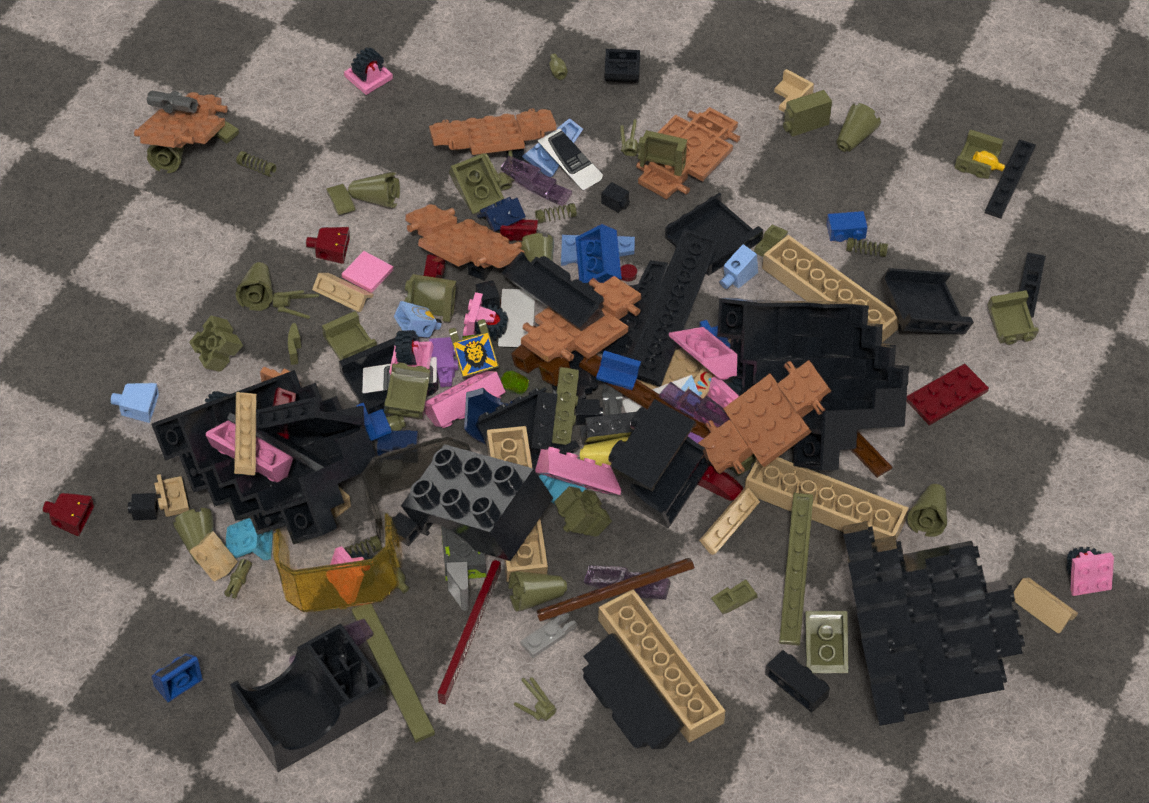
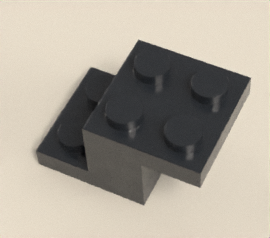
[604,49,640,82]

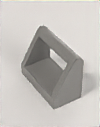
[447,562,469,611]

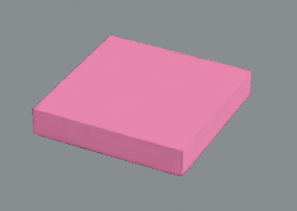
[342,251,393,293]

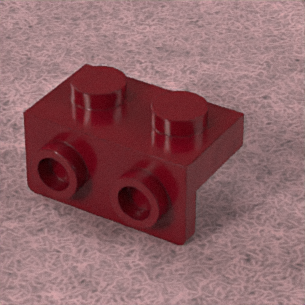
[500,219,538,241]
[423,254,445,279]

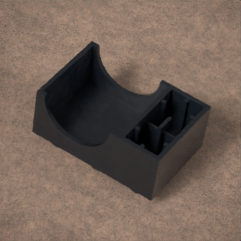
[608,399,711,528]
[401,444,553,561]
[230,623,388,772]

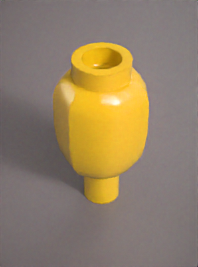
[972,151,1005,171]

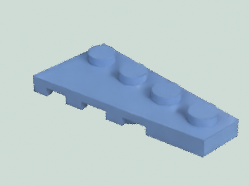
[522,118,583,178]
[561,235,635,266]

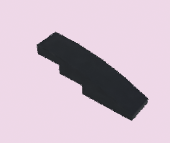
[1019,252,1046,318]

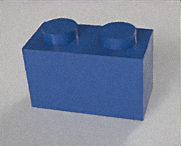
[826,211,868,242]

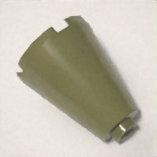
[836,103,881,152]
[147,145,185,173]
[348,172,400,208]
[521,233,554,262]
[235,262,273,311]
[907,484,947,537]
[173,508,214,565]
[508,571,567,611]

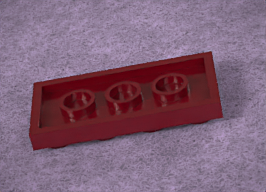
[906,363,989,425]

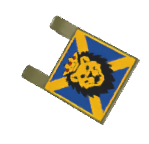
[449,319,499,378]

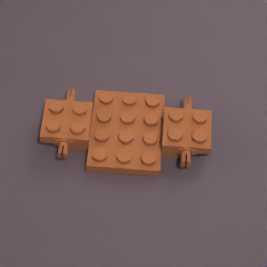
[134,92,228,148]
[636,107,740,199]
[429,108,557,155]
[405,204,525,268]
[521,276,641,362]
[698,360,831,474]

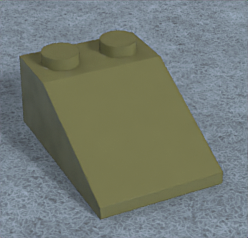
[449,153,504,214]
[805,611,848,674]

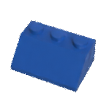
[575,224,622,283]

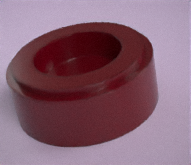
[620,264,637,282]

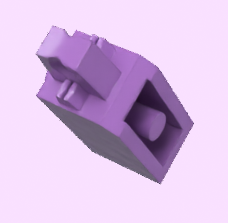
[429,337,458,387]

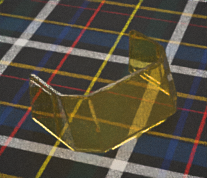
[273,513,400,612]

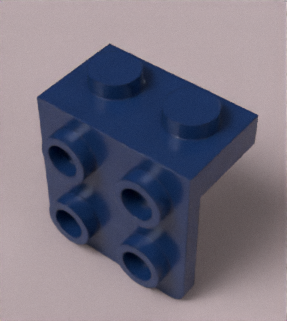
[477,197,526,232]

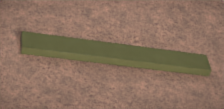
[779,493,813,646]
[351,602,435,743]

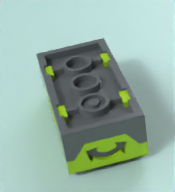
[441,526,486,581]

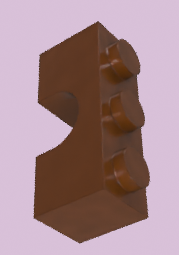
[511,344,570,387]

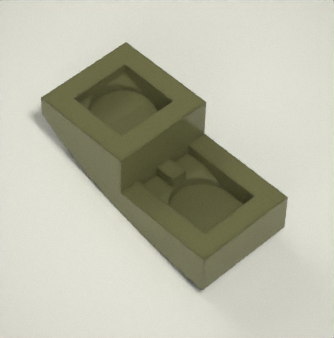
[213,121,239,144]
[326,184,355,215]
[754,224,788,257]
[288,323,302,365]
[711,579,758,614]

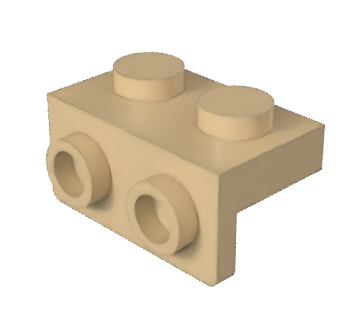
[154,474,189,517]
[190,531,238,581]

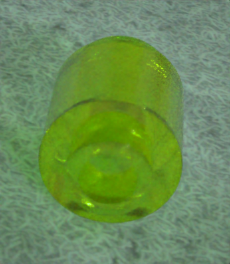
[501,371,529,394]

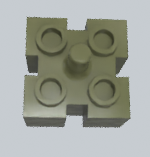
[189,315,243,372]
[554,486,612,537]

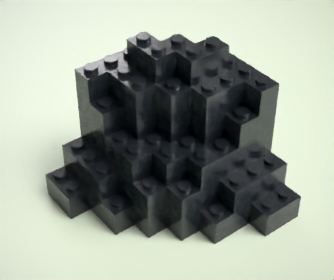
[717,298,909,471]
[151,370,379,545]
[844,521,1025,726]

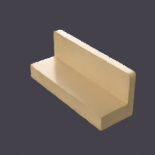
[312,273,374,312]
[1014,578,1078,633]

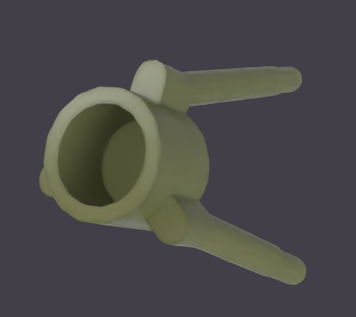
[620,119,641,156]
[484,150,515,191]
[273,290,319,319]
[514,677,557,721]

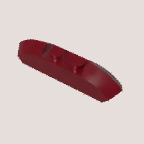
[698,465,743,501]

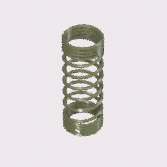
[236,151,276,177]
[535,203,577,224]
[846,237,888,257]
[345,535,382,555]

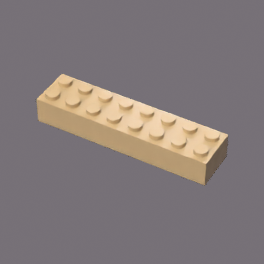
[762,235,899,342]
[486,426,548,582]
[745,457,908,540]
[598,589,725,743]

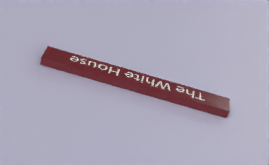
[438,560,501,705]

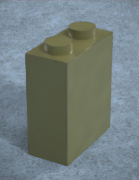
[783,90,832,137]

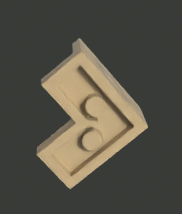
[774,69,814,112]

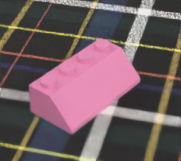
[669,327,737,380]
[424,371,505,428]
[206,420,293,482]
[535,447,621,495]

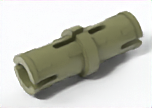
[224,559,252,599]

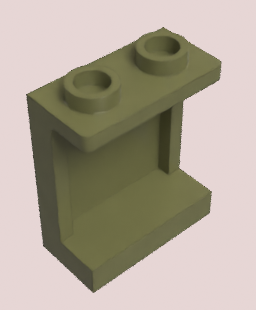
[955,129,1004,179]
[638,130,688,176]
[404,274,456,322]
[987,290,1039,345]
[322,311,377,360]
[384,363,430,419]

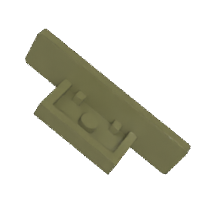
[552,367,579,445]

